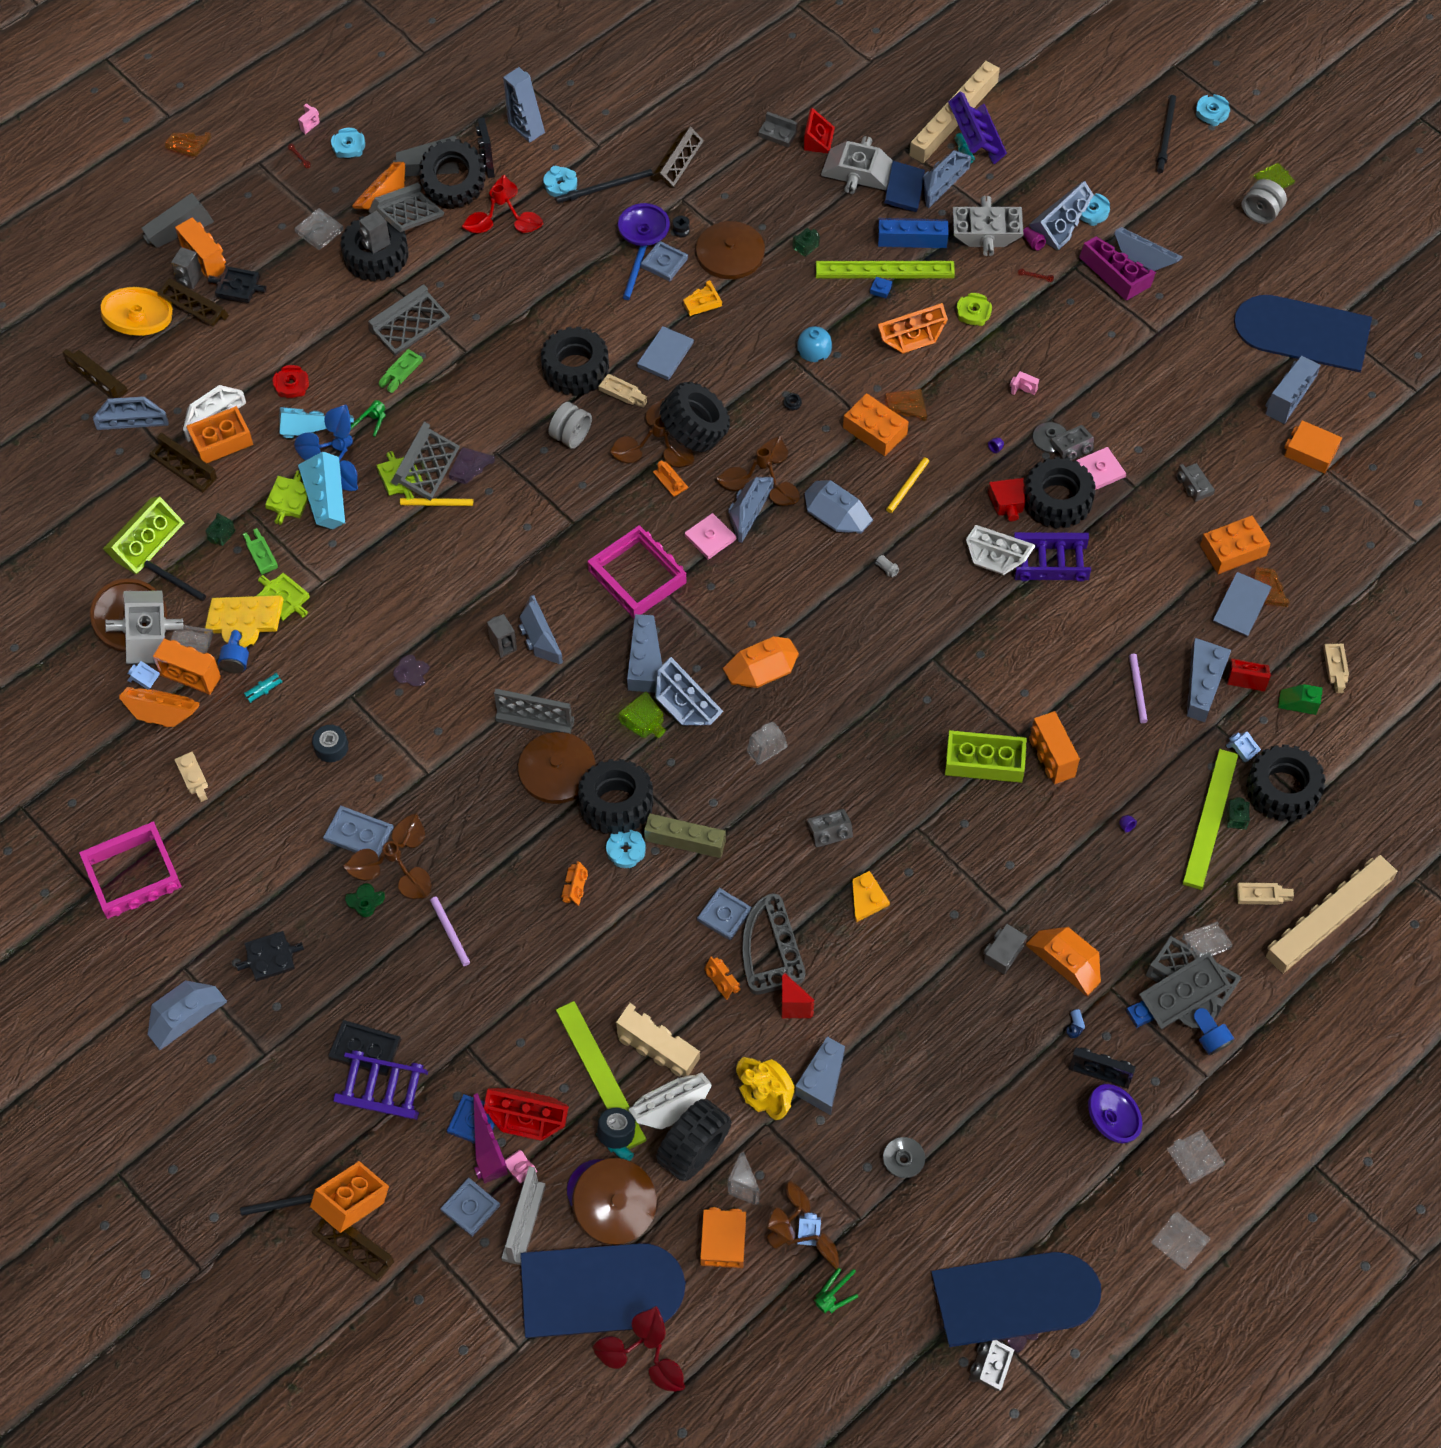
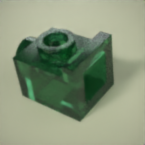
[793,228,820,257]
[205,513,236,546]
[1227,797,1250,830]

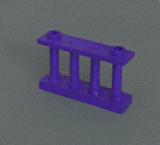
[948,91,1007,164]
[1014,532,1091,581]
[333,1050,429,1120]

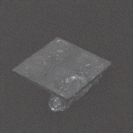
[1167,1129,1225,1184]
[1151,1212,1211,1270]

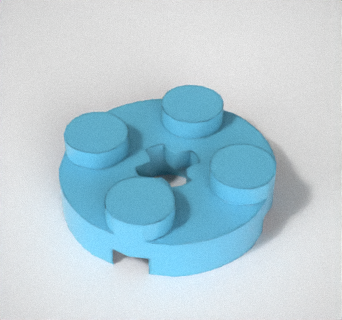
[1196,94,1230,126]
[331,128,365,158]
[543,166,577,197]
[1080,193,1110,226]
[606,830,646,868]

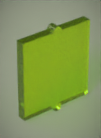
[1254,163,1295,189]

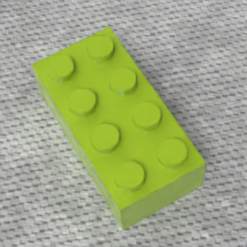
[945,730,1027,783]

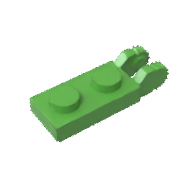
[379,349,423,393]
[243,528,278,575]

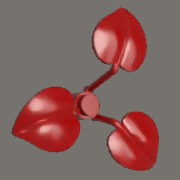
[462,175,543,233]

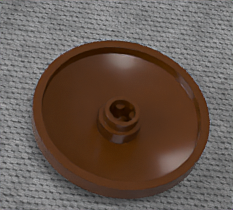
[696,221,765,280]
[90,579,167,652]
[518,732,596,804]
[572,1158,657,1245]

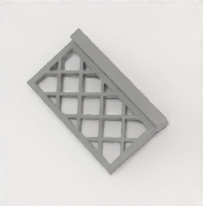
[502,1166,546,1265]

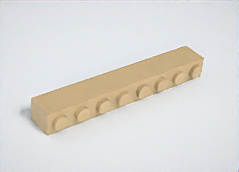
[910,61,1000,163]
[1266,855,1398,974]

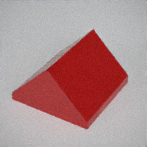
[804,108,835,153]
[1227,658,1271,692]
[782,973,814,1018]

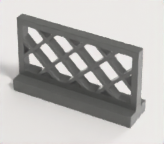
[369,183,445,232]
[368,284,450,356]
[390,422,460,501]
[494,689,575,734]
[1146,936,1242,1017]

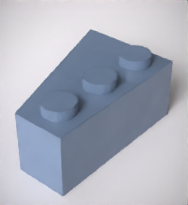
[795,1037,845,1115]

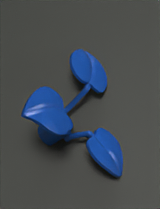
[294,405,358,491]

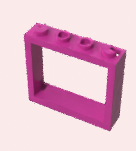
[587,525,687,619]
[79,821,182,919]

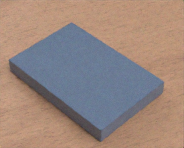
[637,326,694,381]
[1213,572,1272,637]
[323,805,394,858]

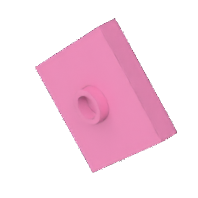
[1076,447,1126,490]
[685,513,736,560]

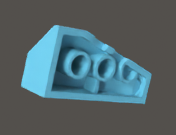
[279,407,354,438]

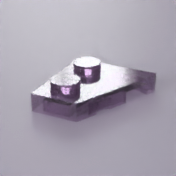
[449,447,495,484]

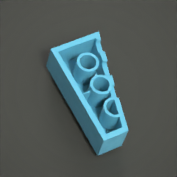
[298,452,345,529]

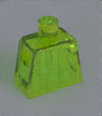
[619,692,666,738]

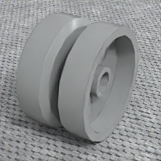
[1242,179,1287,224]
[549,402,592,448]

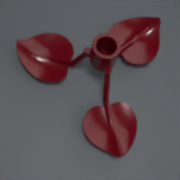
[593,1306,685,1391]

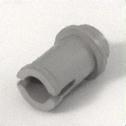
[875,555,899,577]

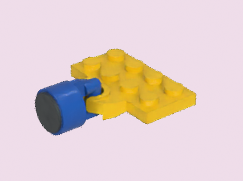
[205,596,284,673]

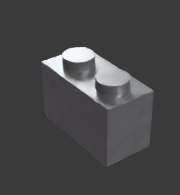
[359,210,390,254]
[171,247,203,290]
[487,614,517,658]
[983,924,1027,975]

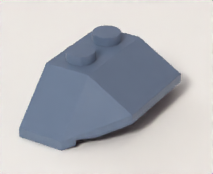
[923,150,971,208]
[1115,227,1182,271]
[93,397,169,430]
[728,477,774,543]
[804,480,873,533]
[518,595,563,664]
[655,657,723,725]
[148,981,227,1050]

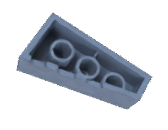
[503,67,545,143]

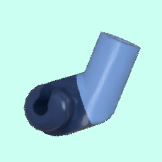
[1066,1009,1085,1038]

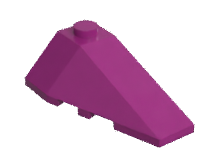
[474,1093,508,1184]

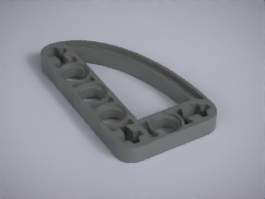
[743,894,805,995]

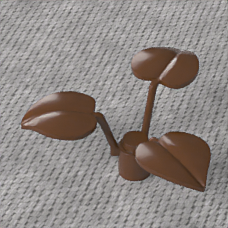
[610,399,694,467]
[716,436,800,506]
[344,813,432,899]
[767,1181,839,1270]

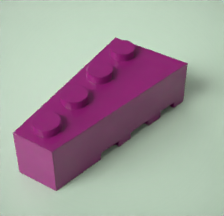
[1079,236,1156,301]

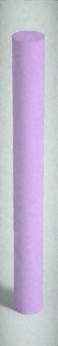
[1129,654,1148,723]
[430,897,470,966]

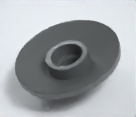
[1033,422,1067,453]
[883,1137,925,1178]

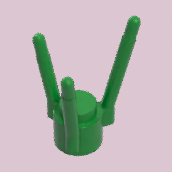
[350,400,386,437]
[814,1268,858,1314]

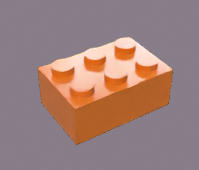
[175,217,226,280]
[843,393,909,456]
[186,406,253,463]
[1200,515,1271,574]
[153,638,221,695]
[1029,711,1080,784]
[310,1161,389,1233]

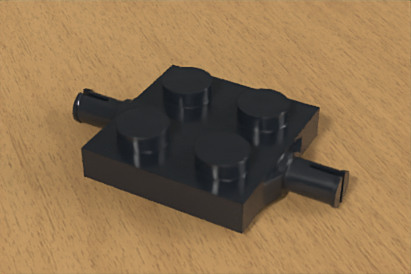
[208,266,267,303]
[236,931,304,982]

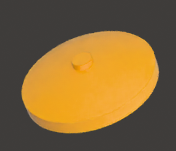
[101,287,172,335]

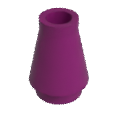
[1023,227,1046,250]

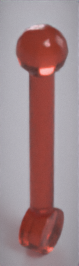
[288,144,311,168]
[1018,269,1054,282]

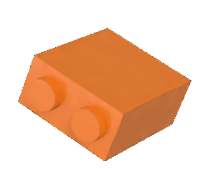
[1284,420,1342,474]
[701,1207,746,1268]

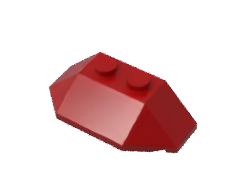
[484,1088,569,1141]

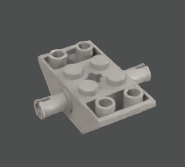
[821,136,893,194]
[953,196,1023,256]
[105,591,183,664]

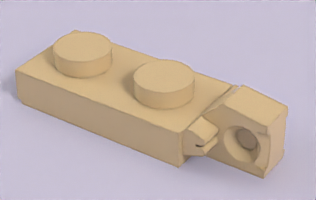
[598,374,647,408]
[1323,644,1349,693]
[174,752,208,802]
[1237,883,1294,905]

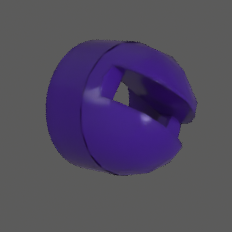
[988,437,1004,453]
[1119,815,1137,832]

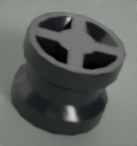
[673,215,690,238]

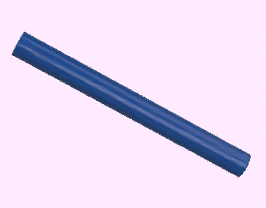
[623,245,647,300]

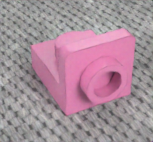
[298,104,320,134]
[1010,371,1039,395]
[505,1150,538,1184]

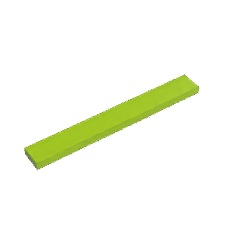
[816,261,955,278]
[1183,749,1238,890]
[556,1001,646,1149]

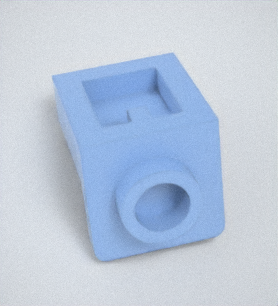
[127,661,160,689]
[1226,732,1261,762]
[798,1213,821,1246]

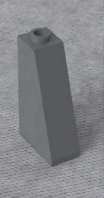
[393,136,459,176]
[142,193,214,248]

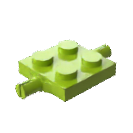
[377,451,423,500]
[265,471,309,525]
[257,573,310,621]

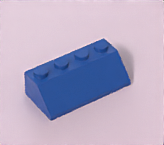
[878,218,948,248]

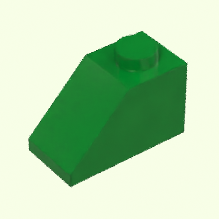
[1278,684,1323,715]

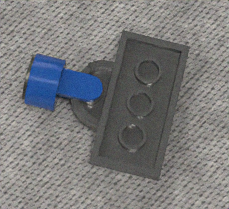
[1139,952,1235,1056]

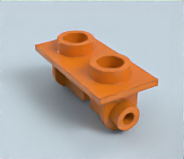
[653,461,689,497]
[561,861,588,906]
[704,957,740,1000]

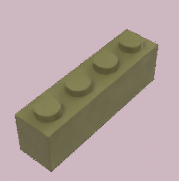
[644,813,726,858]

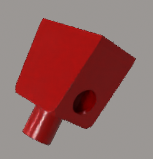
[988,478,1025,521]

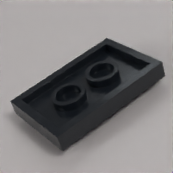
[475,117,495,178]
[328,1020,401,1076]
[1069,1047,1136,1089]

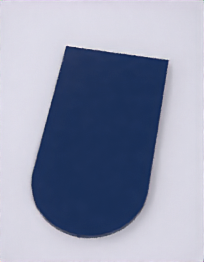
[1234,295,1372,373]
[521,1244,686,1338]
[931,1252,1101,1347]

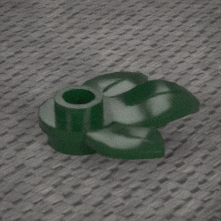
[345,883,385,917]

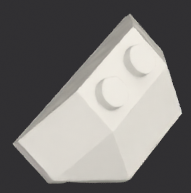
[183,385,246,442]
[966,525,1035,575]
[629,1073,711,1129]

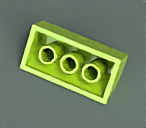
[103,496,184,574]

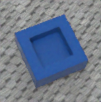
[870,277,892,298]
[1126,1001,1155,1028]

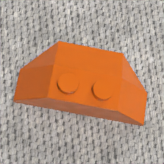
[352,162,405,210]
[877,303,948,354]
[723,636,799,688]
[119,687,199,727]
[1026,927,1101,997]

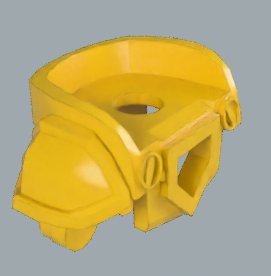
[736,1057,794,1120]

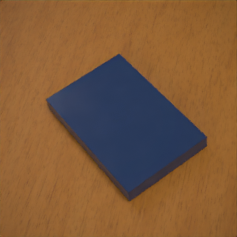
[884,161,925,212]

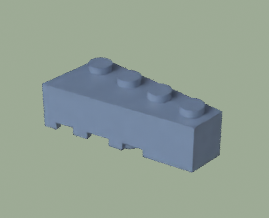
[1265,356,1321,424]
[627,614,662,693]
[1187,638,1231,722]

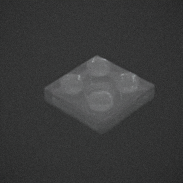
[295,208,344,250]

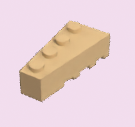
[616,1003,700,1077]

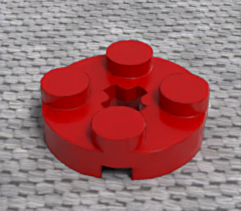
[273,365,309,398]

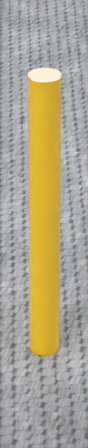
[886,457,929,513]
[400,498,474,506]

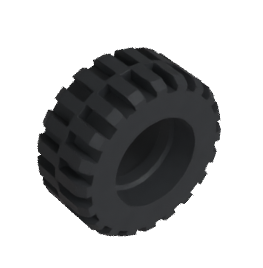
[419,138,486,208]
[340,216,409,281]
[541,326,609,395]
[660,382,730,452]
[1024,457,1096,528]
[1246,744,1326,822]
[578,759,653,834]
[656,1099,732,1181]

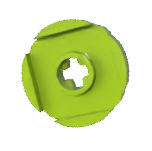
[957,293,992,326]

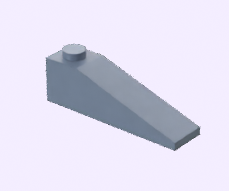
[1029,181,1094,250]

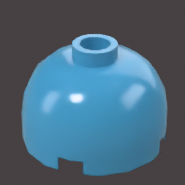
[797,326,832,362]

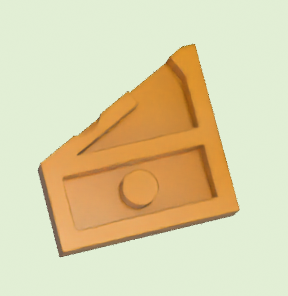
[683,280,722,316]
[852,871,890,922]

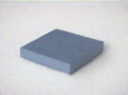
[641,241,688,282]
[697,888,752,941]
[440,1178,500,1237]

